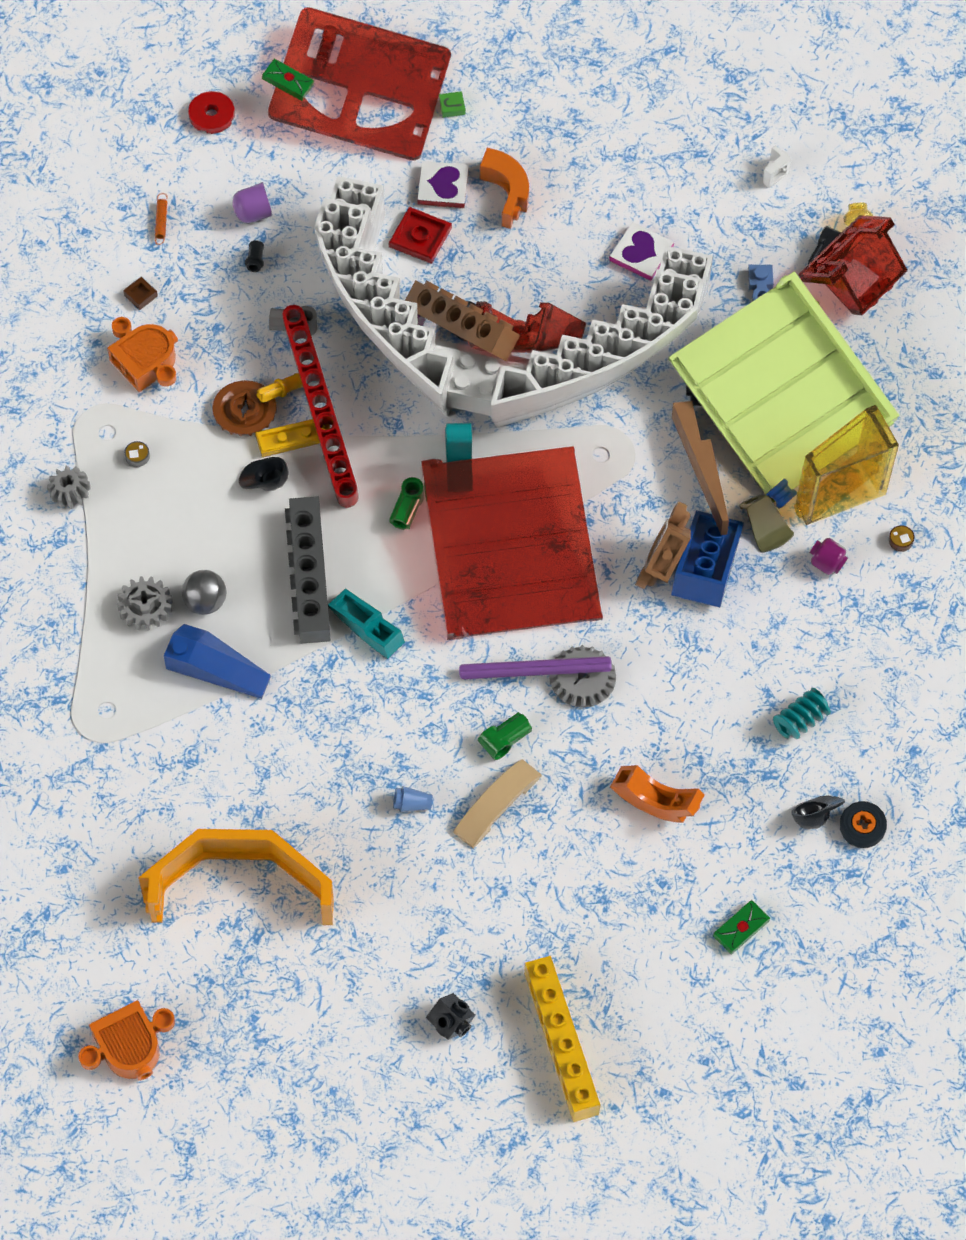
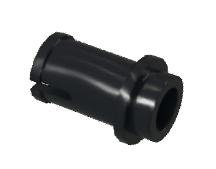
[245,240,264,272]

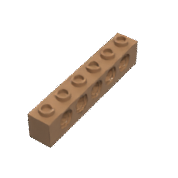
[405,280,520,362]

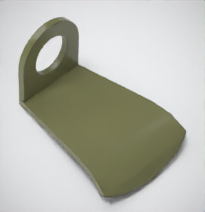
[739,495,794,553]

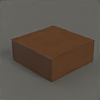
[123,277,158,310]

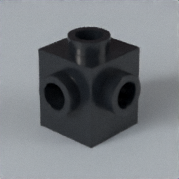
[426,993,475,1040]

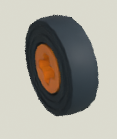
[840,801,887,848]

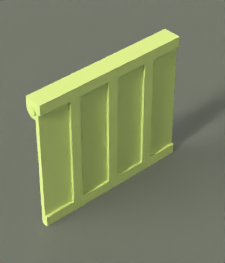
[668,271,899,503]

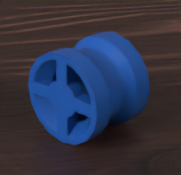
[766,478,798,509]

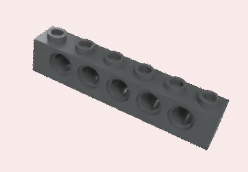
[285,496,331,644]

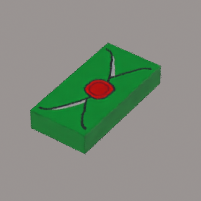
[262,58,314,101]
[713,900,770,955]

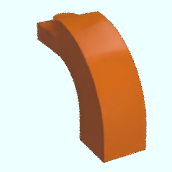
[480,147,529,229]
[610,765,705,823]

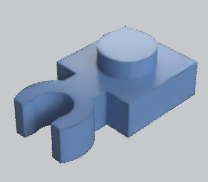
[748,265,774,301]

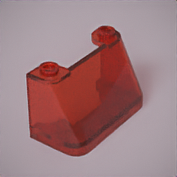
[468,301,586,353]

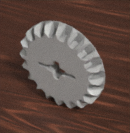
[549,645,616,707]

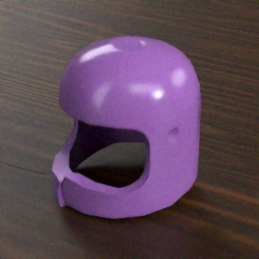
[232,182,272,223]

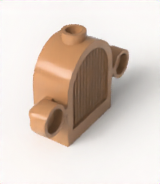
[635,501,691,589]

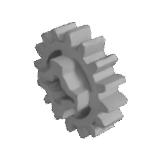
[117,576,173,630]

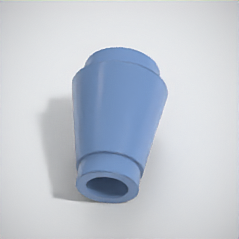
[393,786,432,812]

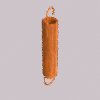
[155,193,168,245]

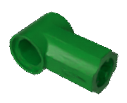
[389,477,424,530]
[478,712,532,760]

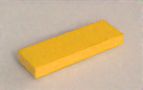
[255,419,330,457]

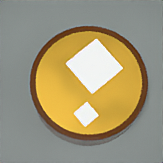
[888,525,915,551]

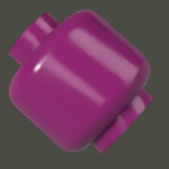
[809,538,848,575]

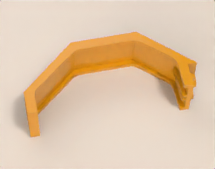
[138,829,334,925]

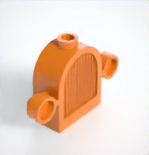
[107,317,178,392]
[78,1000,175,1081]

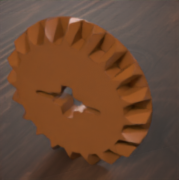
[212,380,277,437]

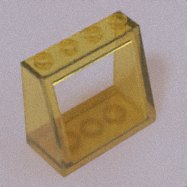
[794,405,899,525]

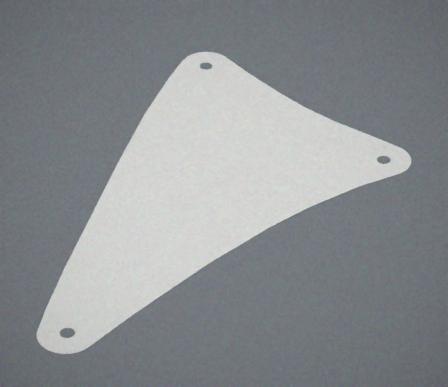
[71,403,635,743]

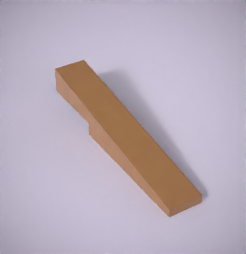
[672,401,729,535]

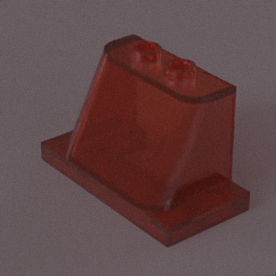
[798,215,908,315]

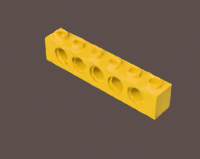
[524,955,601,1122]

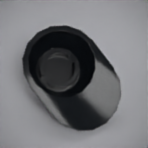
[239,457,289,491]
[792,795,845,829]

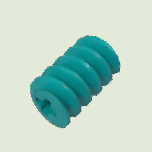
[773,687,831,739]

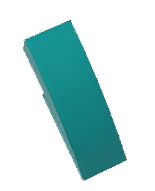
[328,588,405,659]

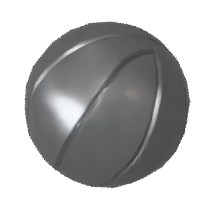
[182,570,227,615]

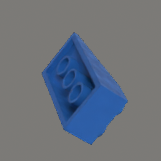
[671,510,744,608]

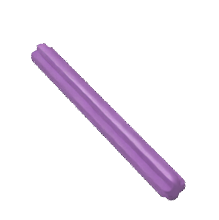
[459,656,612,679]

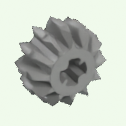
[47,465,91,509]

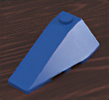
[164,624,271,699]

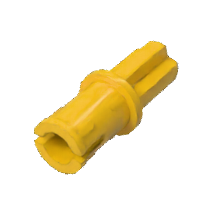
[257,373,303,402]

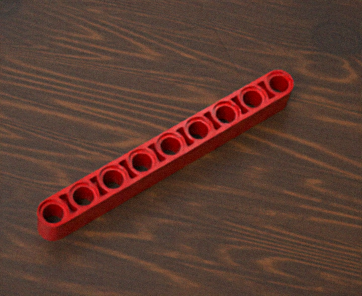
[282,305,359,508]

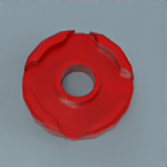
[188,91,235,134]

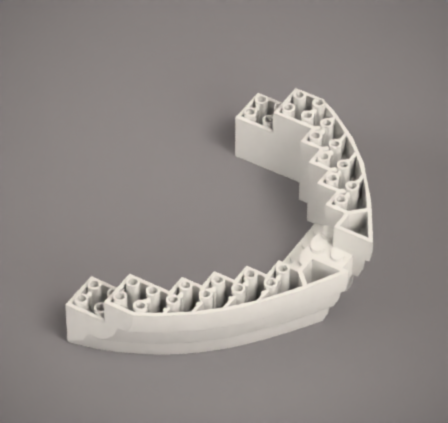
[314,176,713,427]

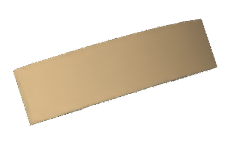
[454,759,542,849]

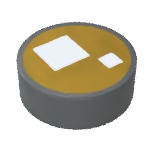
[124,441,150,467]

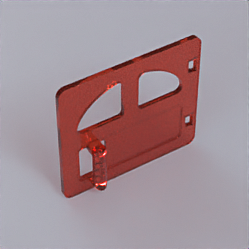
[268,7,451,161]

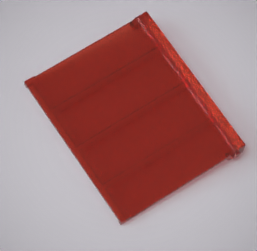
[421,446,603,640]

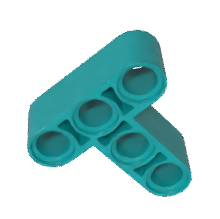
[445,423,473,493]

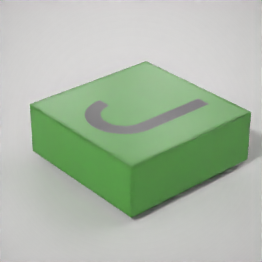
[439,91,466,118]

